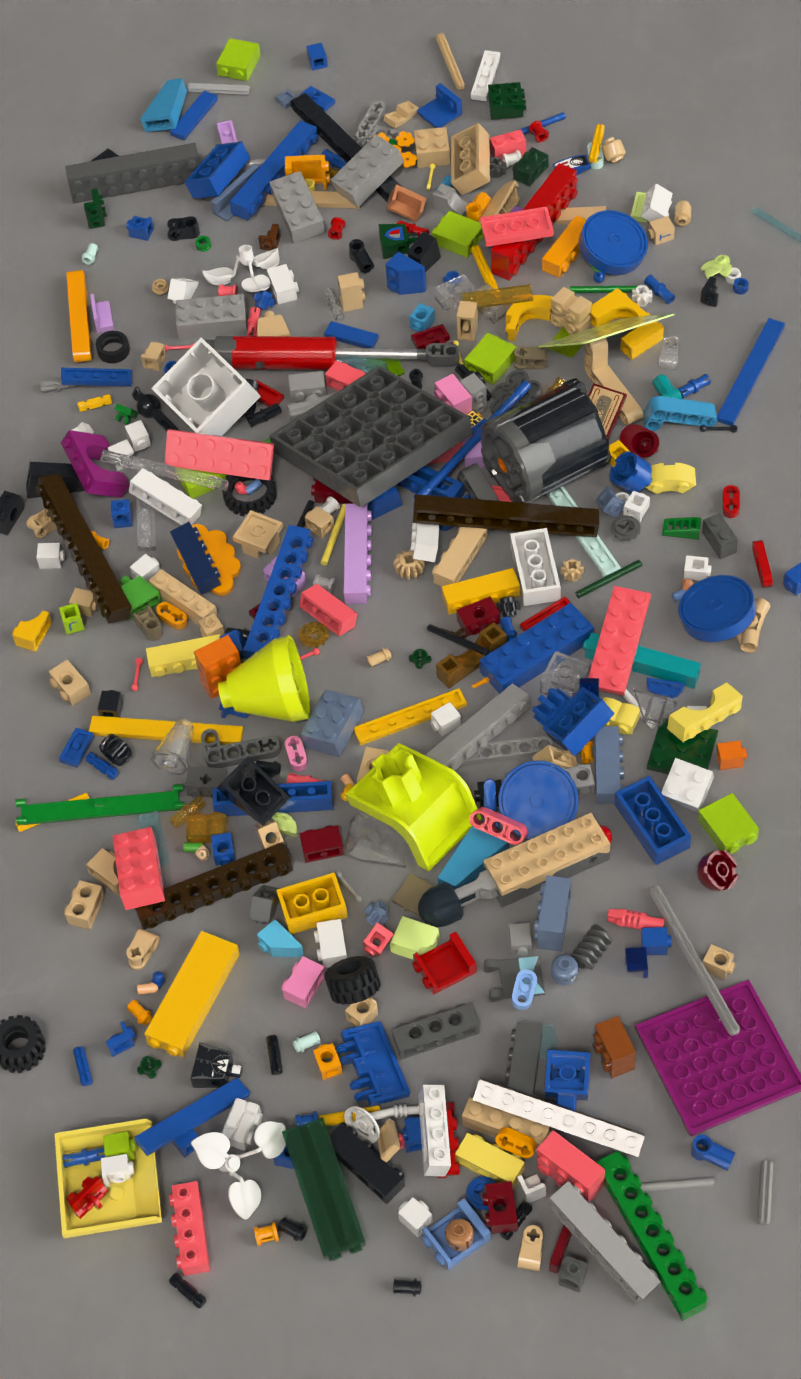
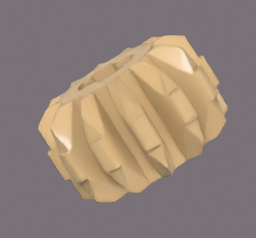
[394,549,425,580]

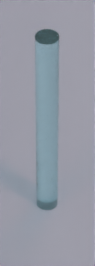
[752,207,801,242]

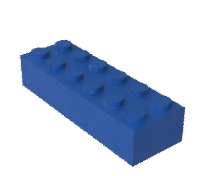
[479,603,594,694]

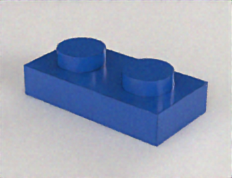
[59,728,94,768]

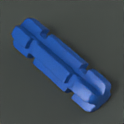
[86,752,119,780]
[73,1046,92,1087]

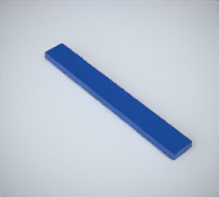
[717,318,785,426]

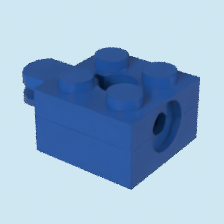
[545,1050,591,1110]

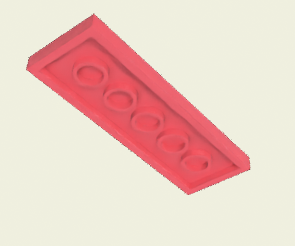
[164,429,274,480]
[586,586,651,696]

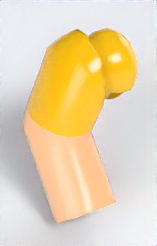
[340,774,356,801]

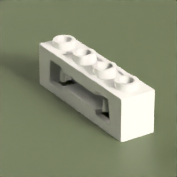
[418,1085,451,1176]

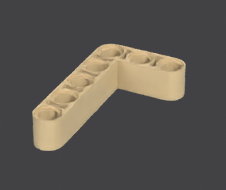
[584,337,644,426]

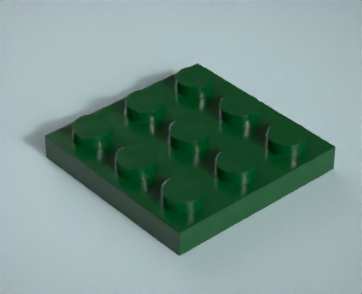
[647,717,718,775]

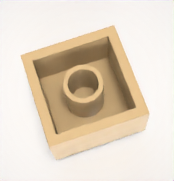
[414,127,450,168]

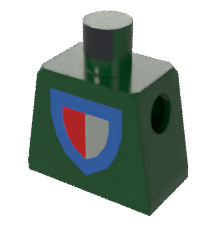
[378,224,418,259]

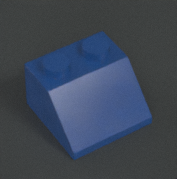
[385,252,426,295]

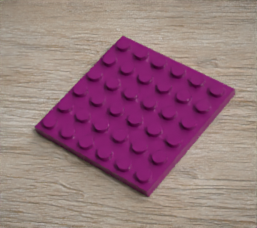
[635,979,801,1137]

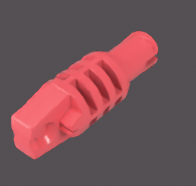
[607,909,665,930]

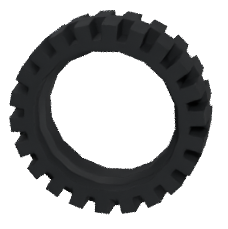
[222,475,276,517]

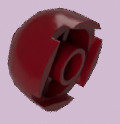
[697,850,738,891]

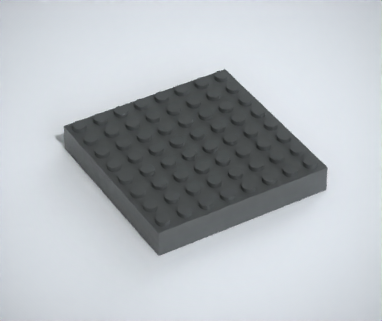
[269,366,473,507]

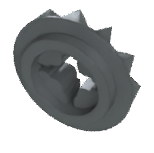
[611,516,641,541]

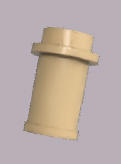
[366,648,392,668]

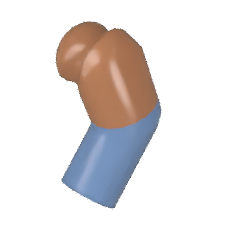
[672,578,694,602]

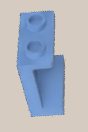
[421,1198,491,1270]

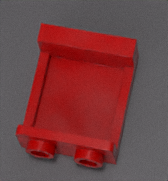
[412,932,477,995]

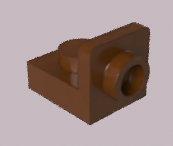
[258,224,281,250]

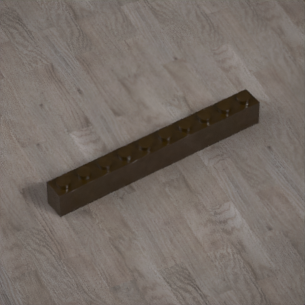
[36,473,132,624]
[413,494,599,538]

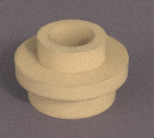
[152,279,169,295]

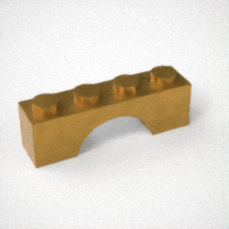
[436,623,507,689]

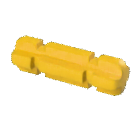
[77,394,112,412]

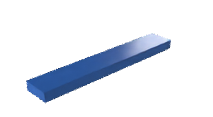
[134,1078,250,1156]

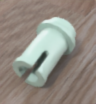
[82,243,99,265]
[292,1031,321,1053]

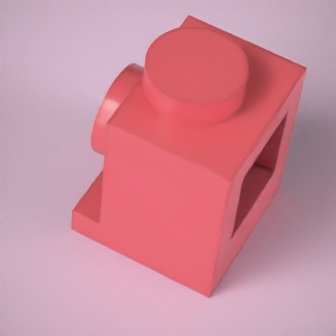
[362,922,394,957]

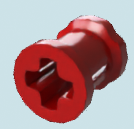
[529,121,549,143]
[328,217,346,240]

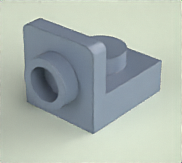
[596,486,625,518]

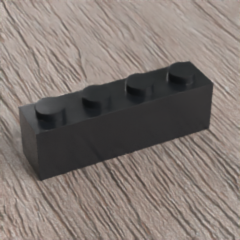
[324,1123,405,1204]

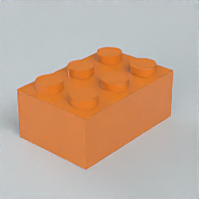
[194,635,241,699]

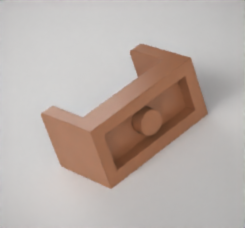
[386,184,426,222]

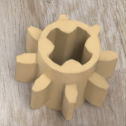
[561,558,584,582]

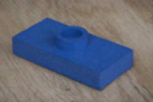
[300,86,335,112]

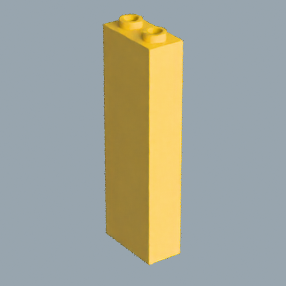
[144,931,240,1058]

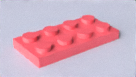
[480,207,554,247]

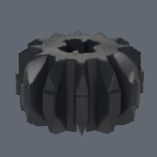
[99,734,133,766]

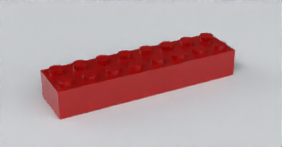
[491,163,578,281]

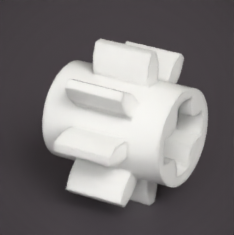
[632,285,652,307]

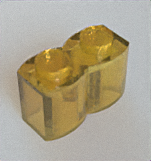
[186,812,227,844]

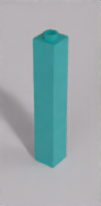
[583,632,701,689]

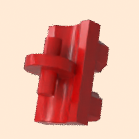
[66,1176,109,1219]

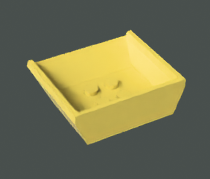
[55,1119,162,1238]

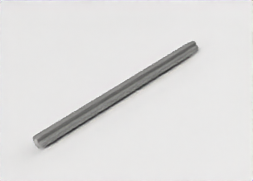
[649,886,740,1036]

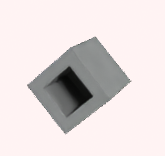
[509,923,532,957]

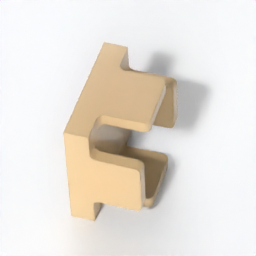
[233,510,283,559]

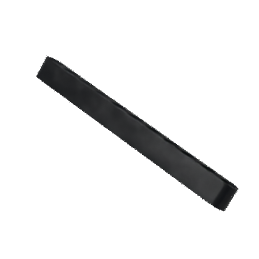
[290,93,402,203]

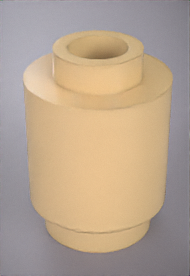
[674,201,692,226]

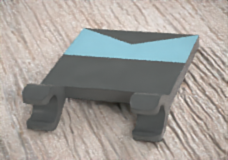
[483,956,545,1002]

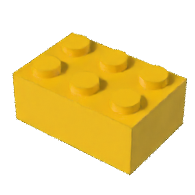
[276,872,348,935]

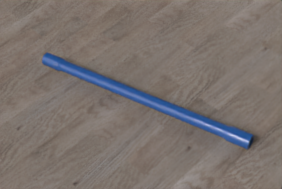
[414,381,531,497]

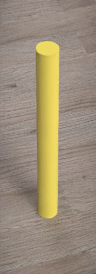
[320,504,345,566]

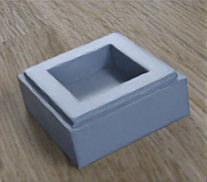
[275,89,297,109]

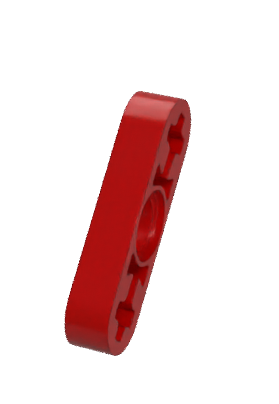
[752,540,773,588]

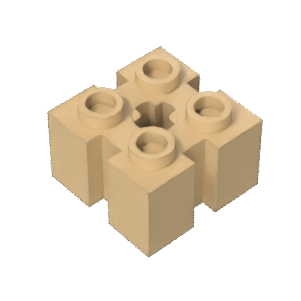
[551,287,592,335]

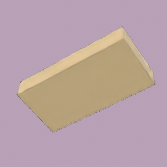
[377,1118,400,1162]

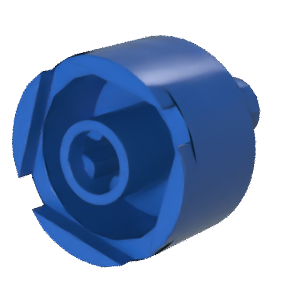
[610,451,652,494]

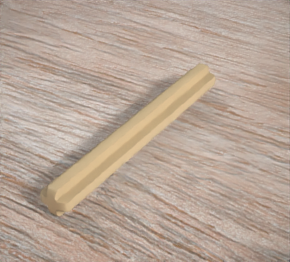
[436,33,465,90]

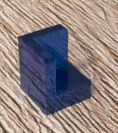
[625,947,648,978]

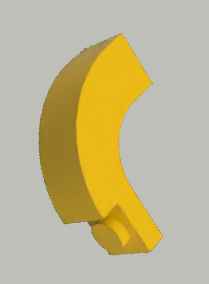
[505,295,553,342]

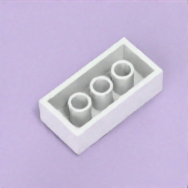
[510,528,561,606]

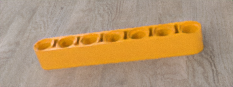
[66,270,92,363]

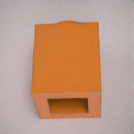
[716,740,747,770]

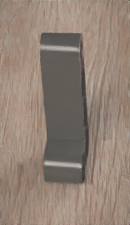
[457,463,499,531]
[201,729,280,768]

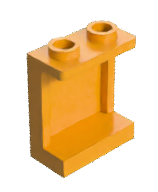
[285,155,330,190]

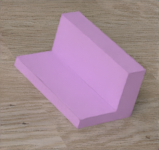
[90,294,114,333]

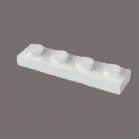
[471,50,501,101]

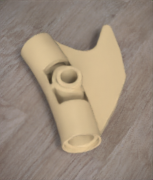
[735,598,771,653]

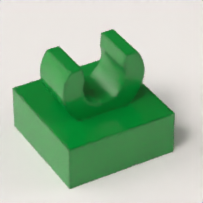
[114,404,138,425]

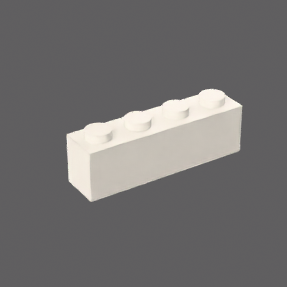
[129,468,202,525]

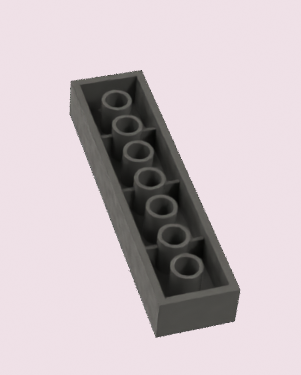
[65,143,200,203]

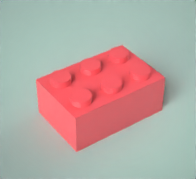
[537,1130,605,1202]

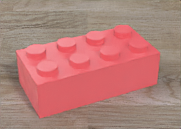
[112,826,165,910]

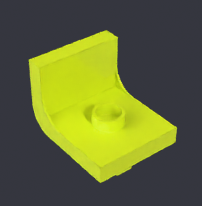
[345,743,482,871]

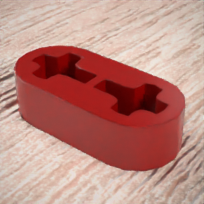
[723,485,740,518]

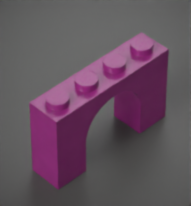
[61,430,130,498]

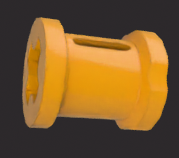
[254,1222,279,1246]

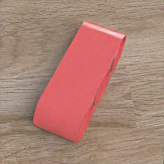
[470,807,528,845]

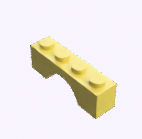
[667,683,743,742]

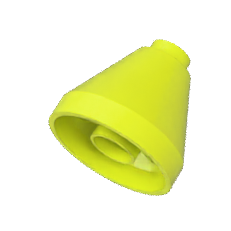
[218,635,311,722]

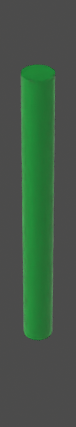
[570,285,639,293]

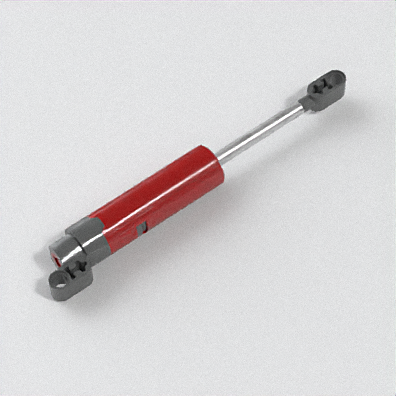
[205,336,460,370]

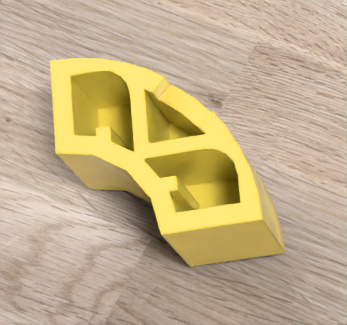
[645,462,696,494]

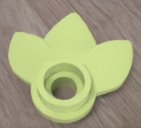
[701,255,732,279]

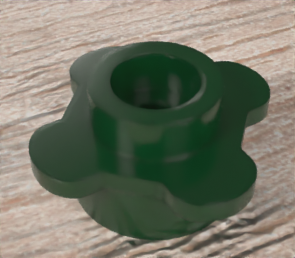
[409,649,431,669]
[137,1056,162,1079]

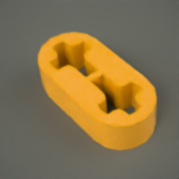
[156,602,188,630]
[495,1127,537,1158]

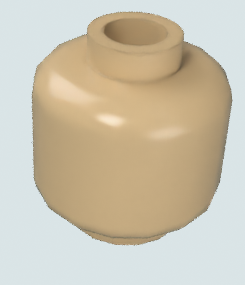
[602,137,626,163]

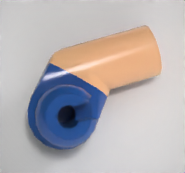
[137,971,165,995]

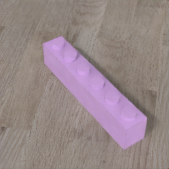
[344,504,372,604]

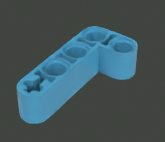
[643,396,718,431]

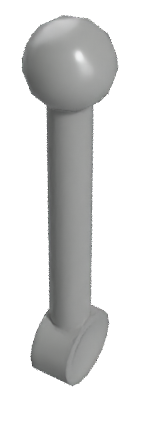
[335,870,362,903]

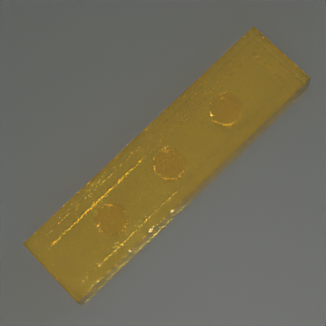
[462,284,533,308]

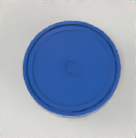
[579,210,648,275]
[678,575,757,642]
[498,761,579,840]

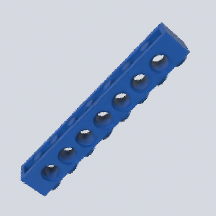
[244,525,313,659]

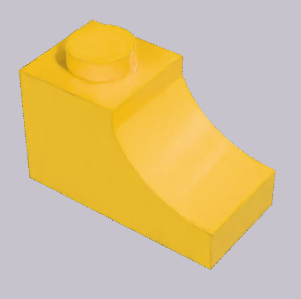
[12,611,52,652]

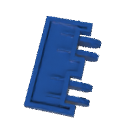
[335,1021,410,1107]

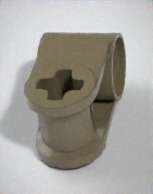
[514,346,547,370]
[132,605,163,641]

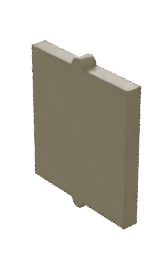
[392,874,435,917]

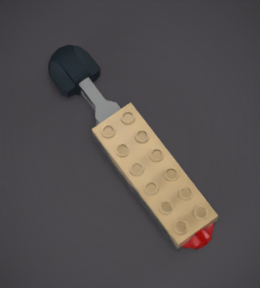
[418,813,613,928]

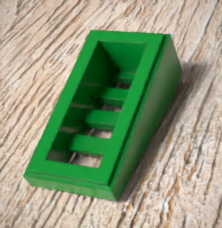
[662,517,701,540]

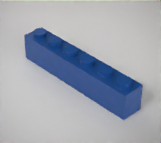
[213,781,333,817]

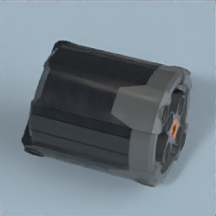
[481,378,612,503]

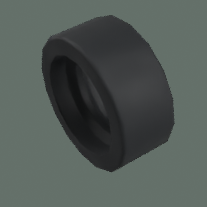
[96,331,130,364]

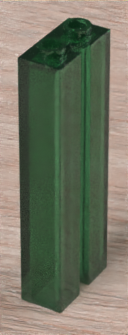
[282,1117,366,1262]

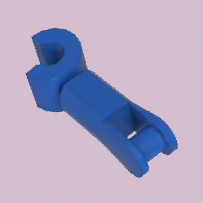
[482,778,500,830]

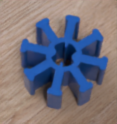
[532,688,571,726]

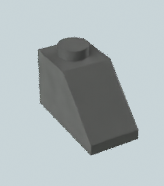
[249,885,281,924]

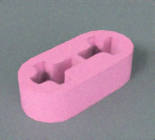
[285,736,307,771]

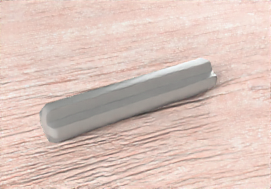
[758,1161,773,1225]

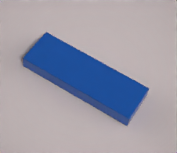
[324,321,379,348]

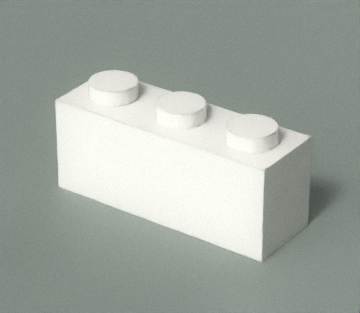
[410,522,439,562]

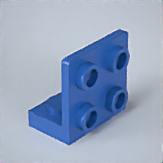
[417,83,462,128]

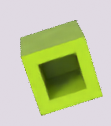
[59,603,85,635]
[103,1131,137,1161]

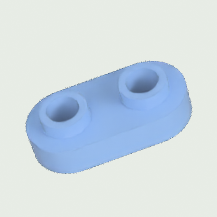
[511,969,537,1010]

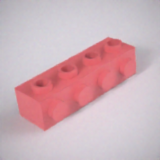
[169,1181,210,1276]

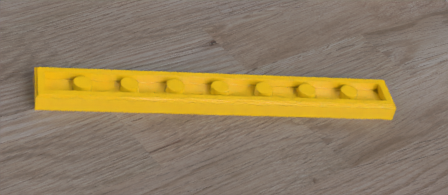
[89,716,244,745]

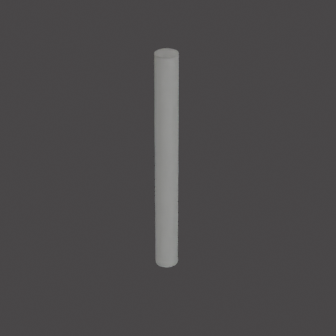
[641,1177,714,1192]

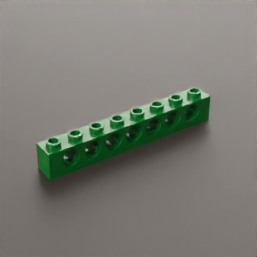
[596,1151,708,1321]

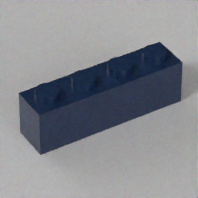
[170,522,221,595]

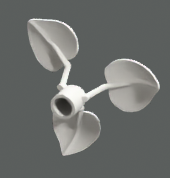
[203,245,280,292]
[191,1121,287,1220]

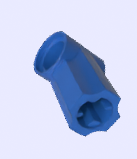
[691,1134,735,1171]

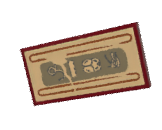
[588,383,627,439]

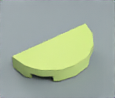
[271,812,298,837]

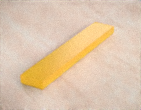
[353,688,467,746]

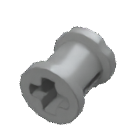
[313,574,336,594]

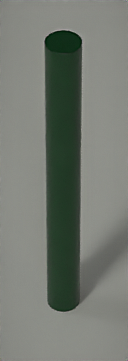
[575,560,642,599]

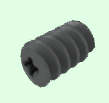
[570,924,612,970]

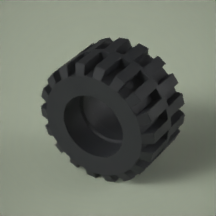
[324,956,381,1005]
[0,1015,46,1073]

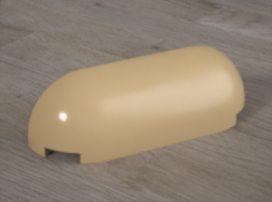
[479,180,520,222]

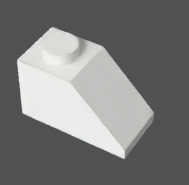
[167,278,199,304]

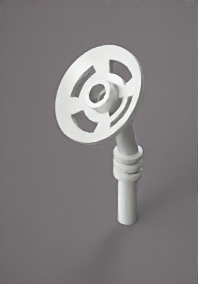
[344,1104,419,1144]

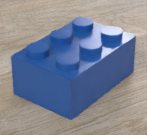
[542,687,615,756]

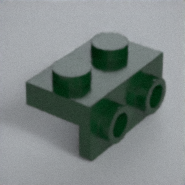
[84,188,107,229]

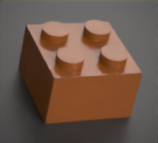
[592,1016,636,1079]

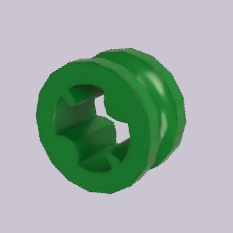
[195,236,211,252]

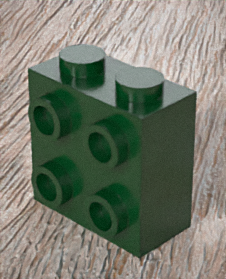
[488,82,526,120]

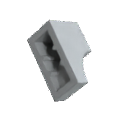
[433,184,469,217]

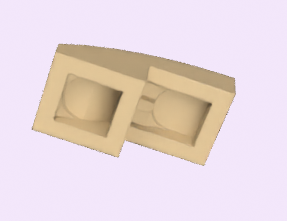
[383,101,419,129]

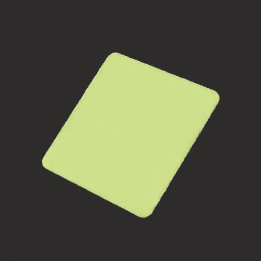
[538,313,674,348]

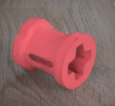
[218,284,238,296]

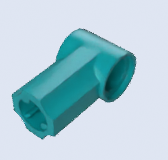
[652,374,682,399]

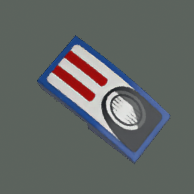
[553,155,591,175]

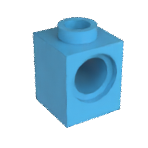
[409,303,435,332]

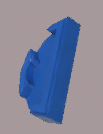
[646,677,685,700]

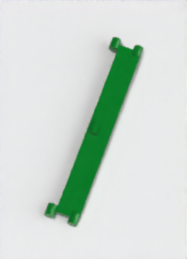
[15,784,185,825]

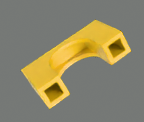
[588,288,664,360]

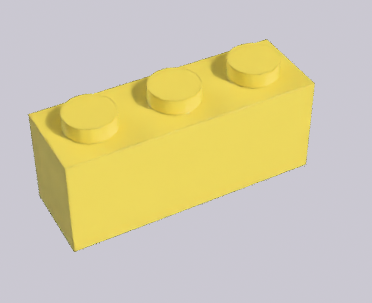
[455,1133,525,1190]

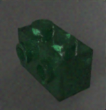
[512,147,549,187]

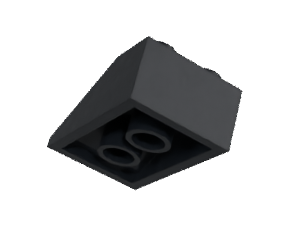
[217,756,290,826]

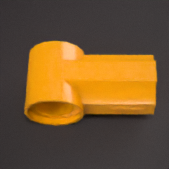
[466,192,491,222]

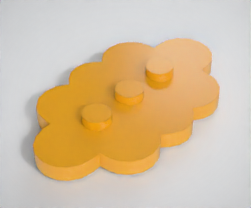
[177,524,241,596]

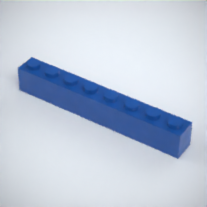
[230,121,318,220]

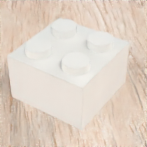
[661,758,714,813]

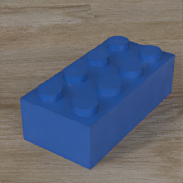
[184,141,250,199]
[615,776,691,865]

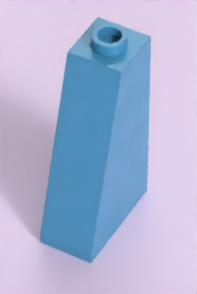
[140,78,187,132]
[438,826,509,890]

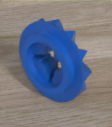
[466,1177,497,1211]

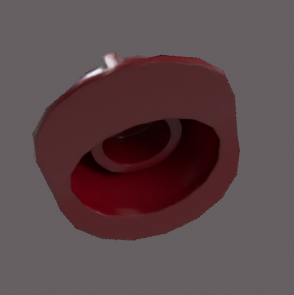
[619,424,659,458]

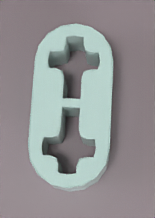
[587,142,604,169]

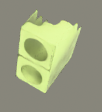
[390,916,440,960]

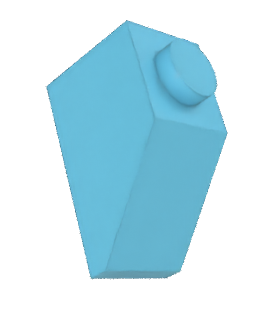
[257,919,304,957]

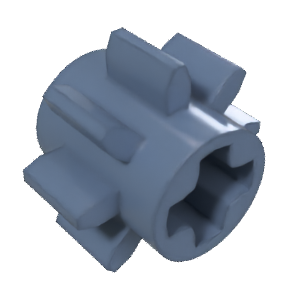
[364,901,390,926]

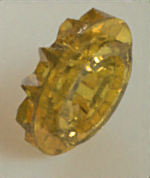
[299,622,329,649]

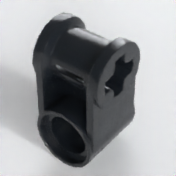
[167,216,200,241]

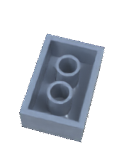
[300,689,364,757]
[534,875,571,952]

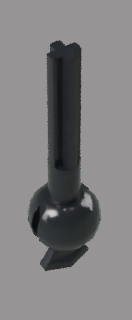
[132,386,179,432]

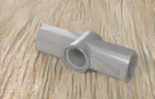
[287,392,337,420]

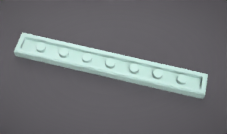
[546,486,621,577]

